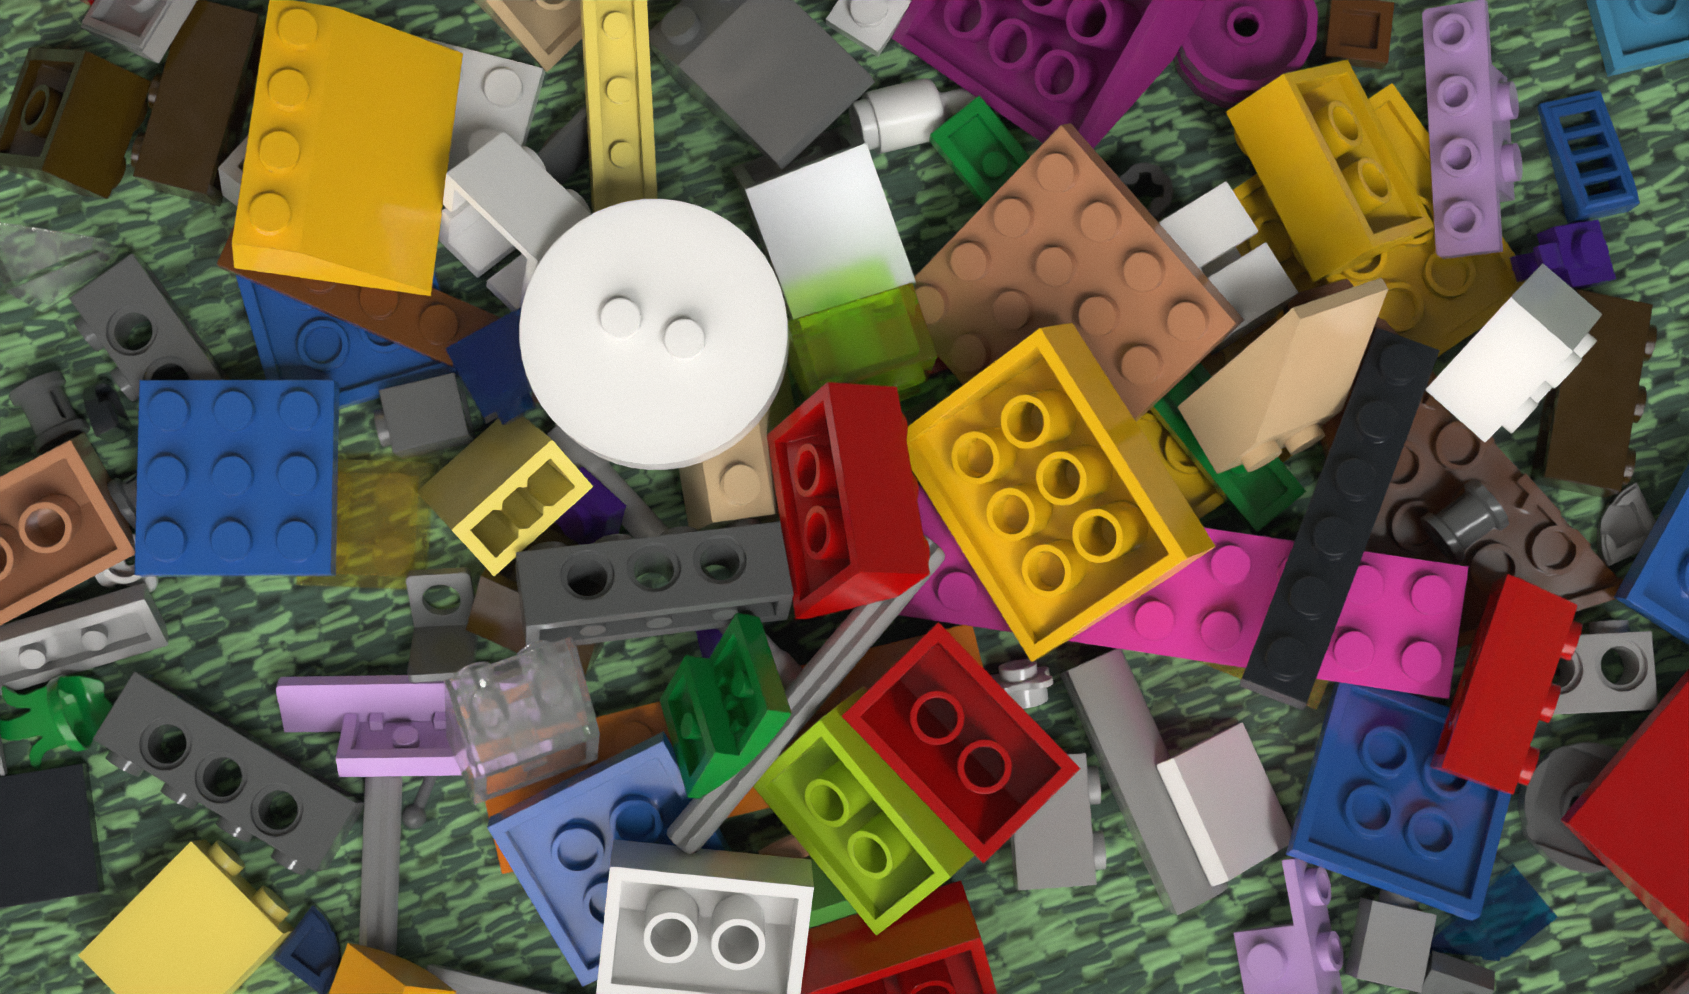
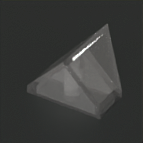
[0,222,120,314]

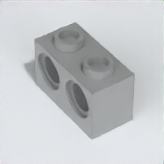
[1553,620,1658,715]

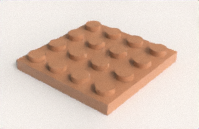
[892,123,1244,422]

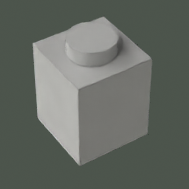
[1345,889,1437,993]

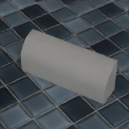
[1059,648,1229,915]

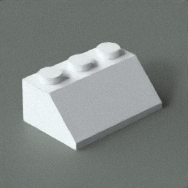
[596,840,814,994]

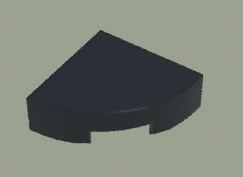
[83,378,134,444]

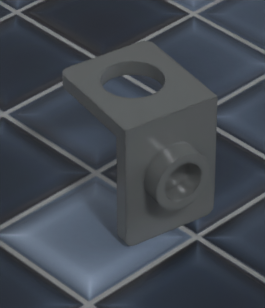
[537,107,589,185]
[406,567,478,683]

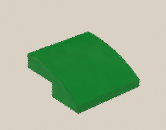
[659,613,792,799]

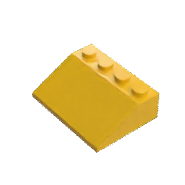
[232,0,463,296]
[906,323,1216,662]

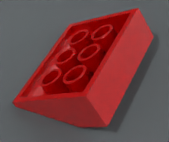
[1560,669,1689,944]

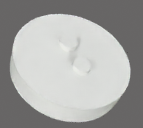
[519,199,789,470]

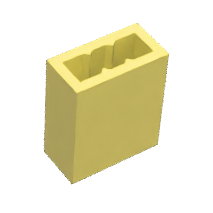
[417,407,593,576]
[78,839,294,994]

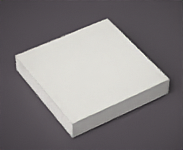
[1157,722,1292,887]

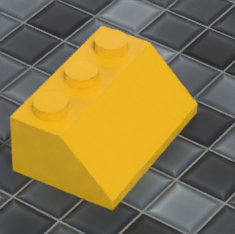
[1226,60,1434,282]

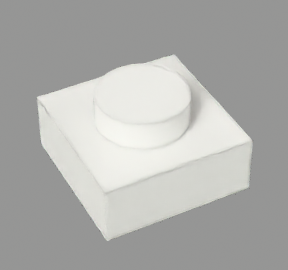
[826,0,911,57]

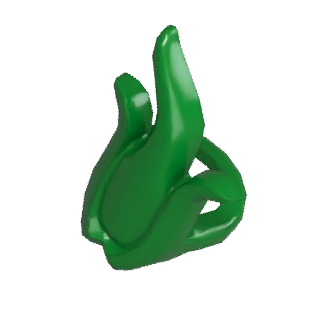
[0,675,113,771]

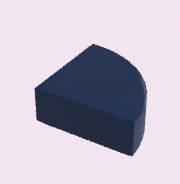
[273,904,341,994]

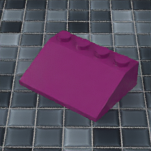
[892,0,1206,149]

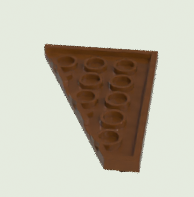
[1283,278,1623,648]

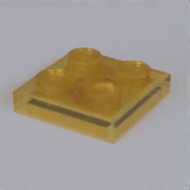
[296,459,434,591]

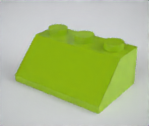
[753,686,975,936]

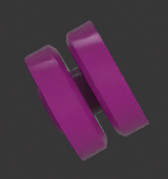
[1173,0,1318,108]

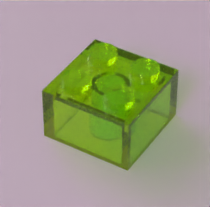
[787,282,937,404]

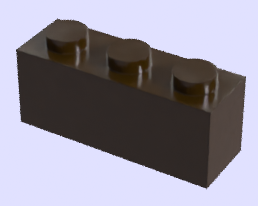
[131,0,266,207]
[1530,289,1657,498]

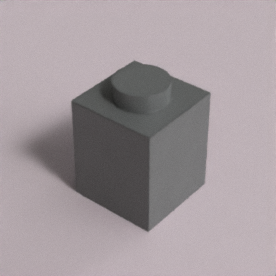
[374,373,476,459]

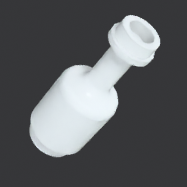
[849,78,1000,154]

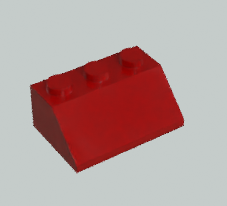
[767,382,930,619]
[1430,574,1583,794]
[842,622,1081,864]
[800,880,997,994]

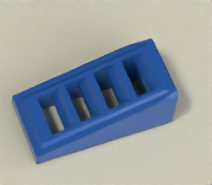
[1537,90,1640,224]

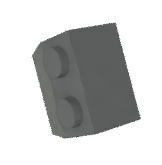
[649,0,875,170]

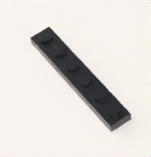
[1239,328,1440,710]

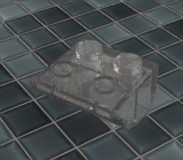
[444,636,600,805]

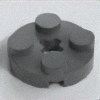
[1518,742,1619,873]

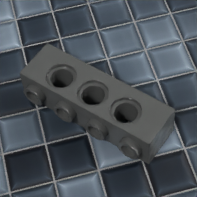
[69,253,230,402]
[516,519,793,652]
[93,672,364,875]

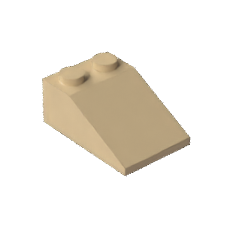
[1178,278,1388,474]

